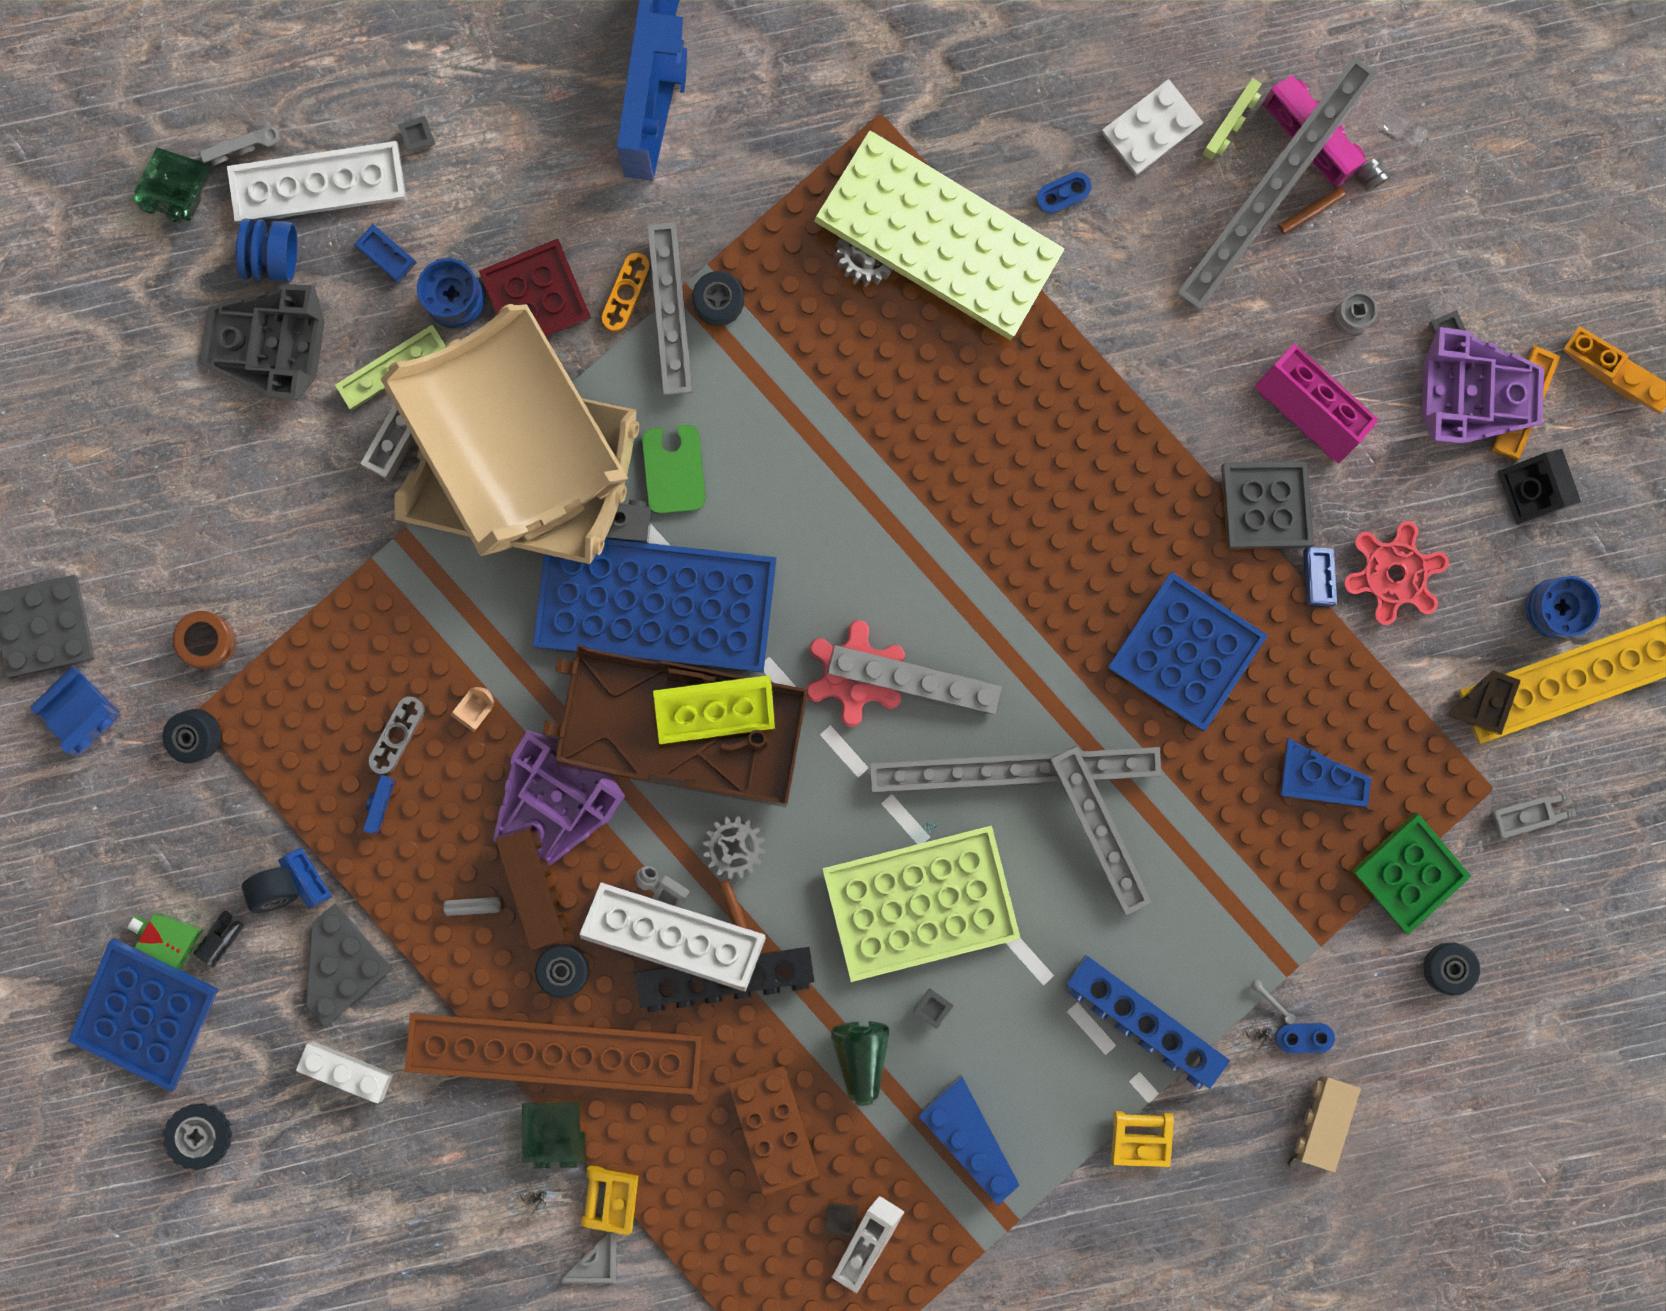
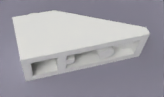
[832,1196,904,1293]

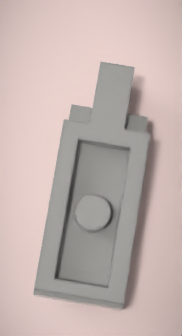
[200,124,281,166]

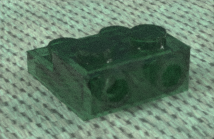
[134,147,211,223]
[522,1102,586,1169]

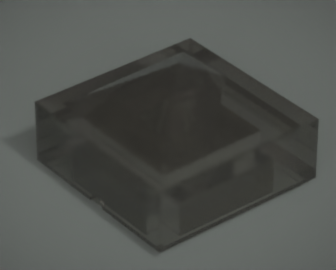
[825,1202,858,1236]

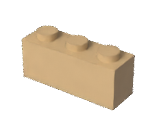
[1295,1075,1361,1173]

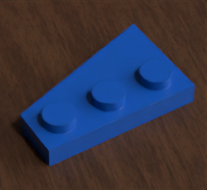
[1280,738,1371,807]

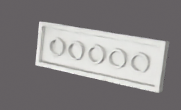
[227,141,406,224]
[579,883,766,992]

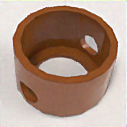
[173,611,236,670]

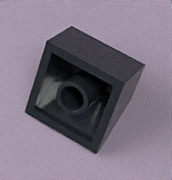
[1497,449,1581,525]

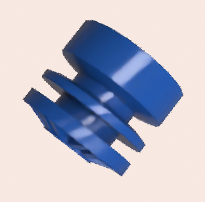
[235,218,298,283]
[417,258,485,329]
[1525,576,1601,638]

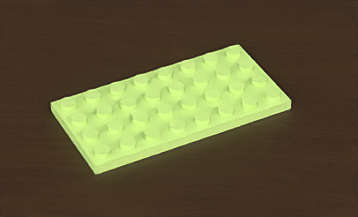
[814,131,1064,341]

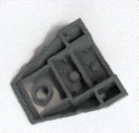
[200,284,325,400]

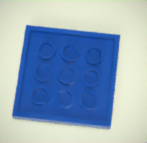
[1107,572,1268,732]
[68,938,219,1092]

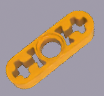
[602,253,650,333]

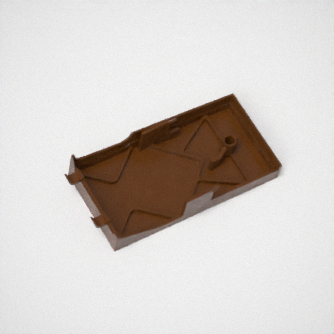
[543,644,808,807]

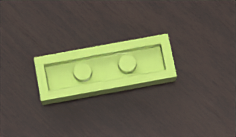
[1202,78,1262,161]

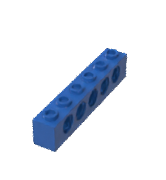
[1065,955,1231,1089]

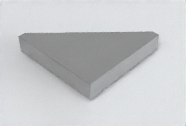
[561,1232,617,1284]

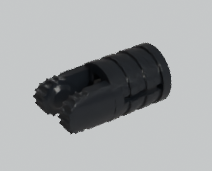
[193,911,244,968]

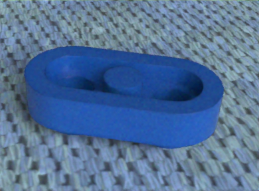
[1036,172,1091,214]
[1275,1023,1335,1053]

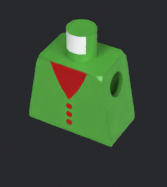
[127,913,204,970]

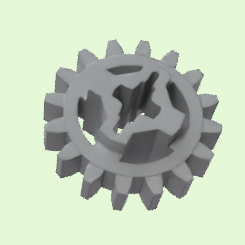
[834,239,893,286]
[703,816,766,879]

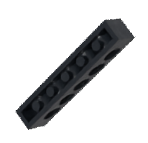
[635,946,815,1012]

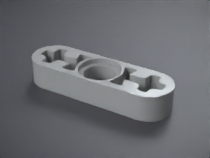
[369,697,425,774]

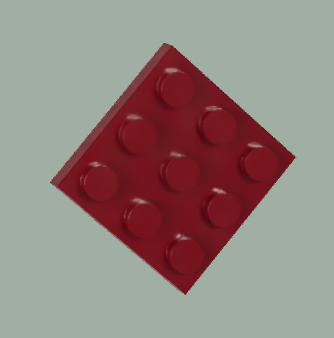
[479,239,591,337]

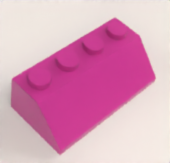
[1262,75,1366,189]
[1254,343,1379,464]

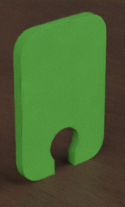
[642,425,706,514]

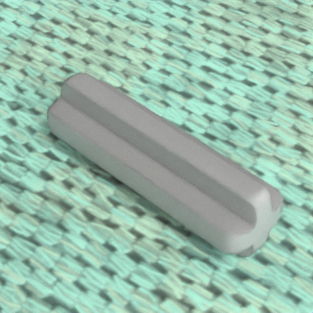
[444,897,501,916]

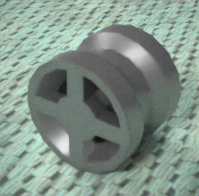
[1355,157,1391,192]

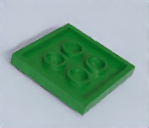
[1351,812,1471,935]

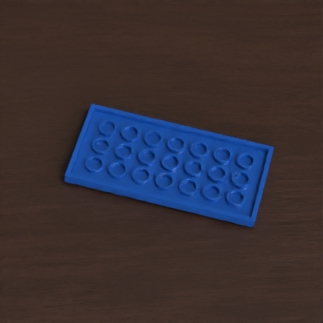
[533,538,776,673]

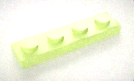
[335,325,446,411]

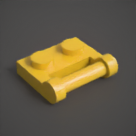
[1111,1111,1174,1167]
[580,1166,639,1235]

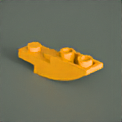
[1563,326,1666,415]

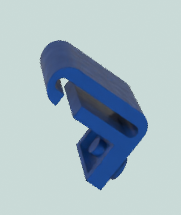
[30,666,121,756]

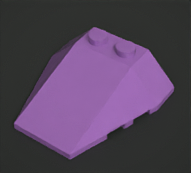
[1422,327,1544,444]
[493,730,625,866]

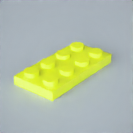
[653,675,775,744]

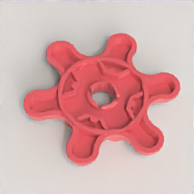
[1344,521,1449,625]
[806,620,905,727]

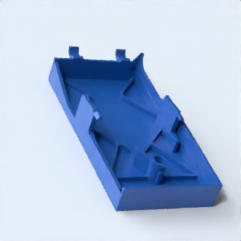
[617,0,687,181]

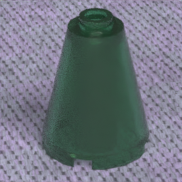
[831,1021,889,1106]

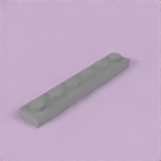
[647,222,693,396]
[827,645,1002,715]
[1050,745,1152,915]

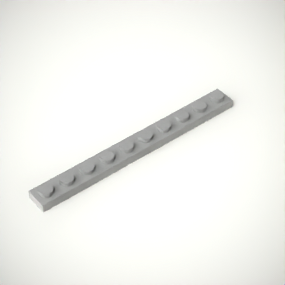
[1178,55,1378,309]
[870,747,1162,793]

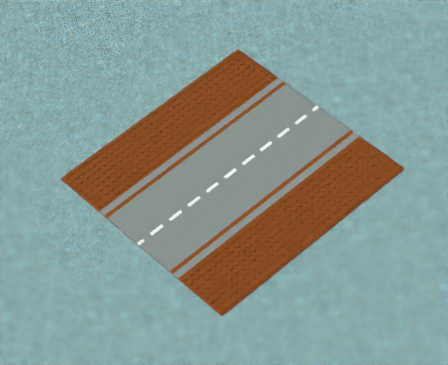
[198,115,1492,1311]

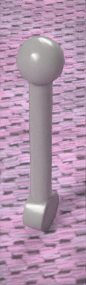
[1251,980,1296,1024]

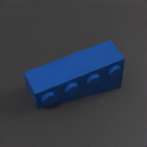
[917,1074,1020,1205]

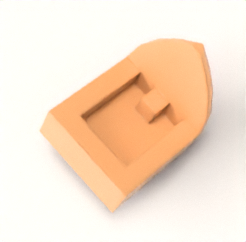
[451,687,494,732]

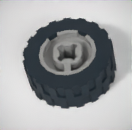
[163,1103,232,1170]

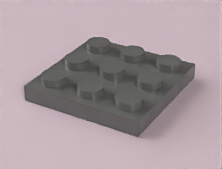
[1221,461,1314,549]
[0,575,95,678]

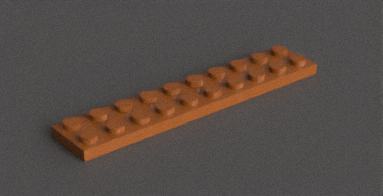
[405,1013,703,1095]

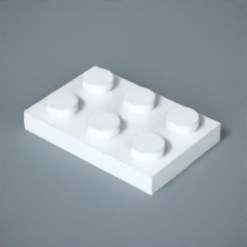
[1101,79,1204,176]

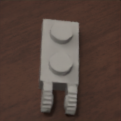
[1491,792,1576,839]

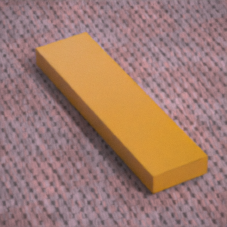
[1490,345,1561,462]

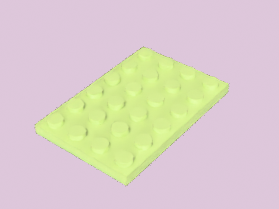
[822,826,1021,982]

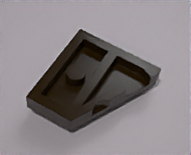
[1446,670,1521,735]

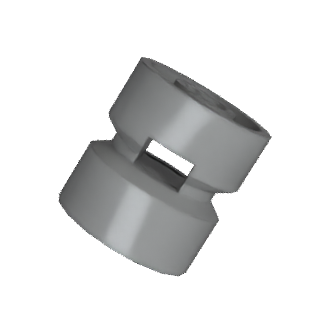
[1334,291,1378,335]

